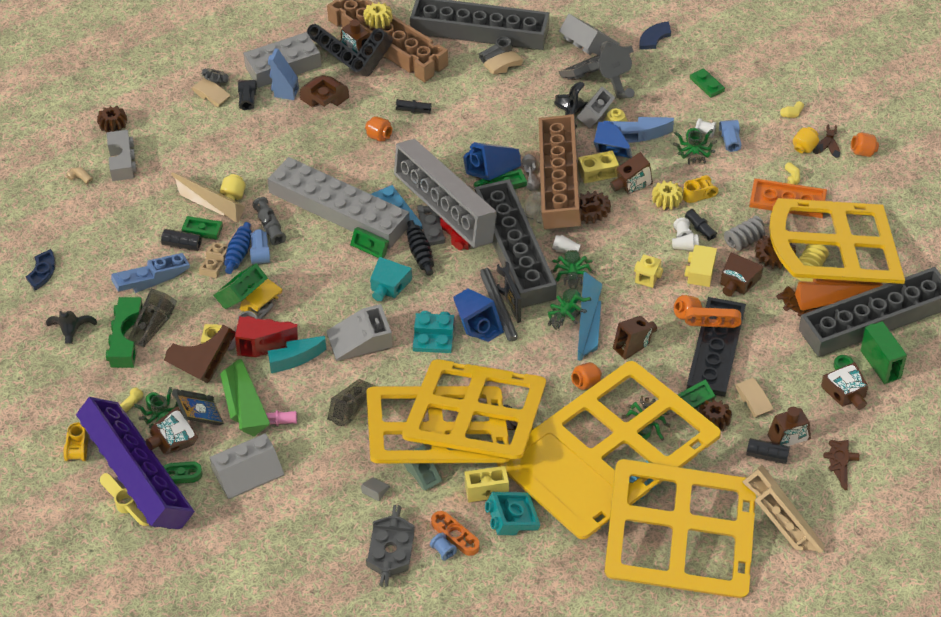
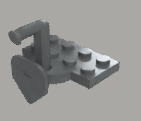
[559,41,635,99]

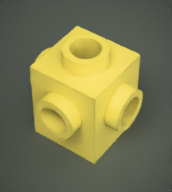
[634,254,663,288]

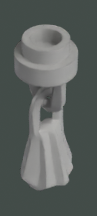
[522,154,540,191]

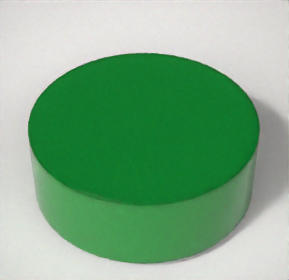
[833,355,854,370]

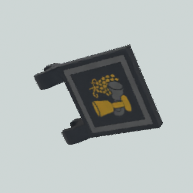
[497,262,521,323]

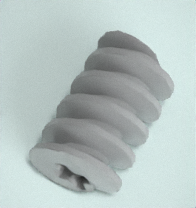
[724,215,765,251]

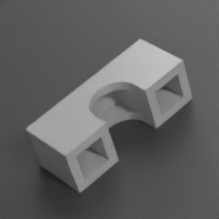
[107,130,137,181]

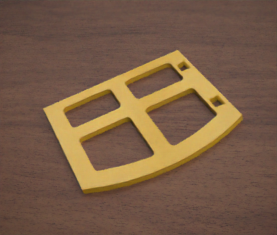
[769,198,905,284]

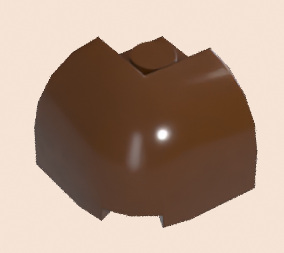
[300,75,349,108]

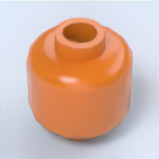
[365,116,393,141]
[851,132,879,157]
[674,295,702,320]
[571,362,602,390]

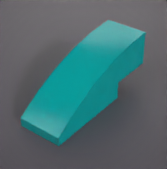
[268,336,327,373]

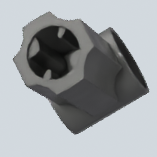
[479,36,512,63]

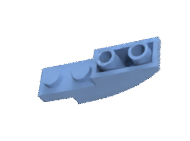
[603,117,674,143]
[111,253,190,293]

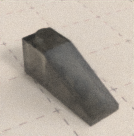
[128,288,177,347]
[327,379,376,427]

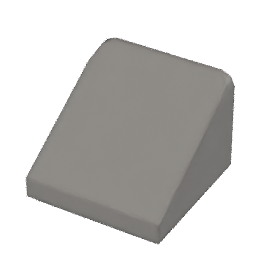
[361,477,390,501]

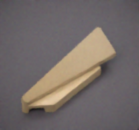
[171,172,245,223]
[743,465,825,553]

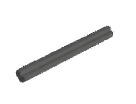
[480,268,518,342]

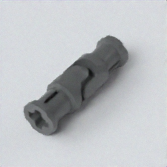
[252,197,286,246]

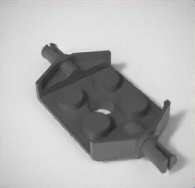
[366,505,415,587]

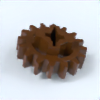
[580,191,611,224]
[755,235,796,269]

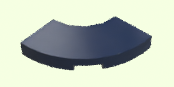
[639,21,671,50]
[25,249,56,291]

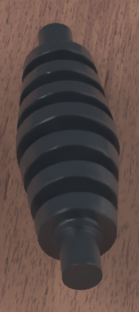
[406,220,434,276]

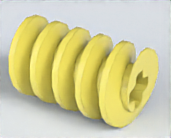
[797,244,829,282]

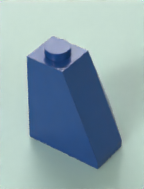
[463,142,521,180]
[453,288,504,342]

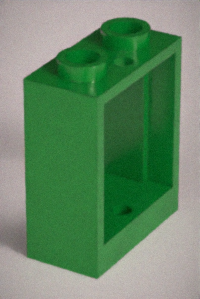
[213,263,268,309]

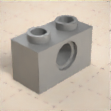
[577,86,615,128]

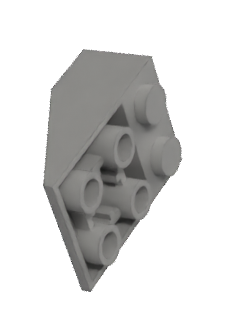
[326,304,393,361]

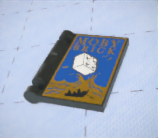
[172,389,224,426]

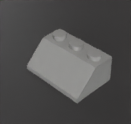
[559,14,620,56]
[210,433,284,500]

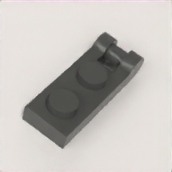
[417,205,445,246]

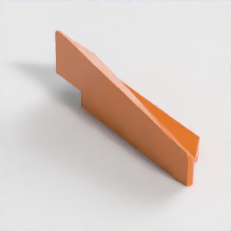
[795,279,883,311]

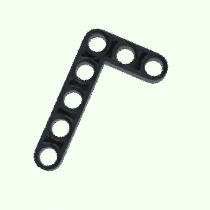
[307,24,393,77]

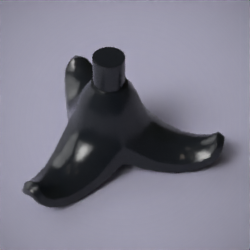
[554,82,588,127]
[46,311,97,344]

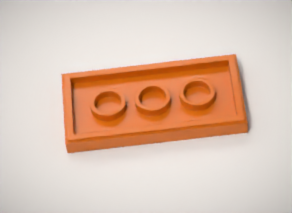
[749,178,827,218]

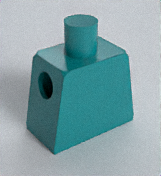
[370,257,412,301]

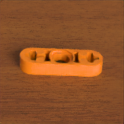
[685,307,742,328]
[431,511,480,556]

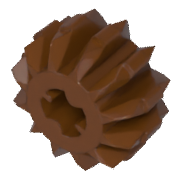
[97,105,128,134]
[699,398,732,431]

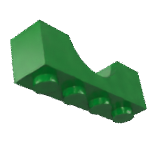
[106,297,144,368]

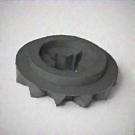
[201,68,229,83]

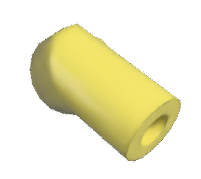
[785,162,800,185]

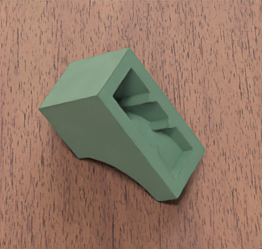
[404,445,442,491]

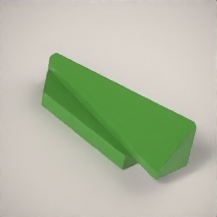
[220,359,270,437]

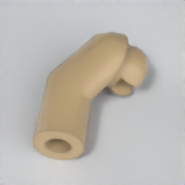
[66,167,93,184]

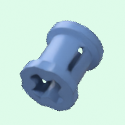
[430,533,457,561]

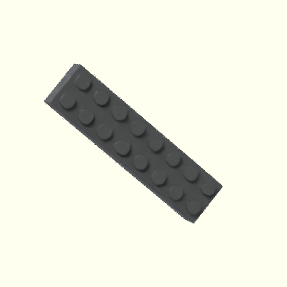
[410,0,550,50]
[475,179,557,308]
[799,267,941,357]

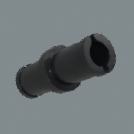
[396,99,432,114]
[685,209,717,241]

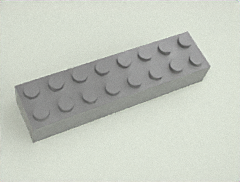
[394,139,497,248]
[267,157,410,249]

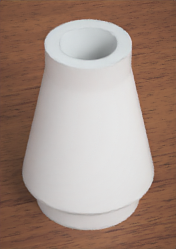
[672,233,699,251]
[552,234,581,253]

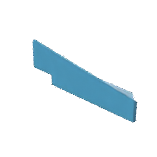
[577,272,602,361]

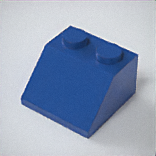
[594,121,632,158]

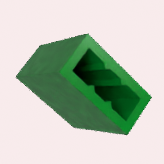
[860,321,907,384]

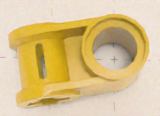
[682,175,719,203]
[63,422,88,461]

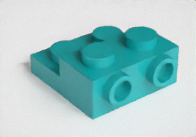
[413,311,455,353]
[485,492,541,535]

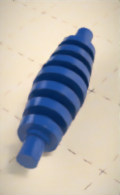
[224,222,252,274]

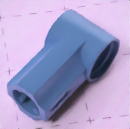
[719,120,741,152]
[250,229,270,265]

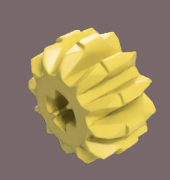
[363,2,393,29]
[652,180,683,211]

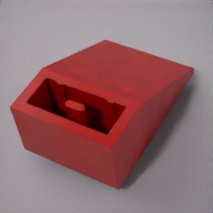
[235,316,298,357]

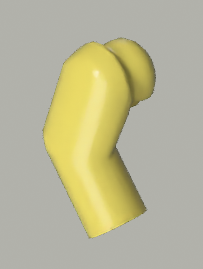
[780,101,804,118]
[120,387,143,413]

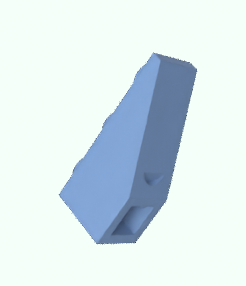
[268,48,299,100]

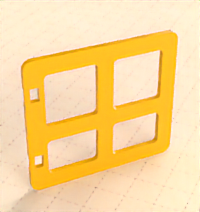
[402,359,546,459]
[366,386,510,464]
[604,459,756,598]

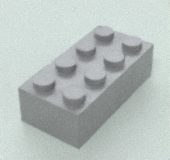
[243,32,321,88]

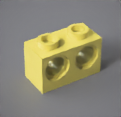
[578,150,619,184]

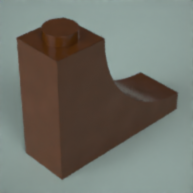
[164,325,236,384]

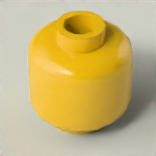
[792,127,819,154]

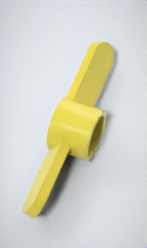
[100,473,149,526]

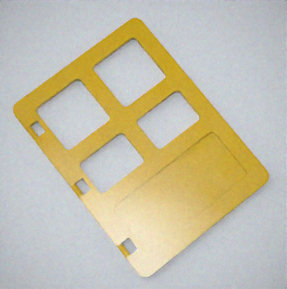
[496,361,721,539]

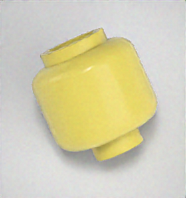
[220,174,246,201]

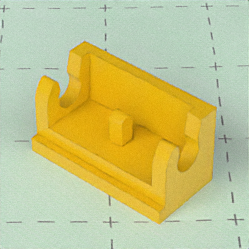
[240,279,283,315]

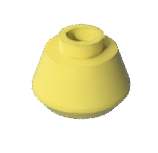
[604,108,628,122]

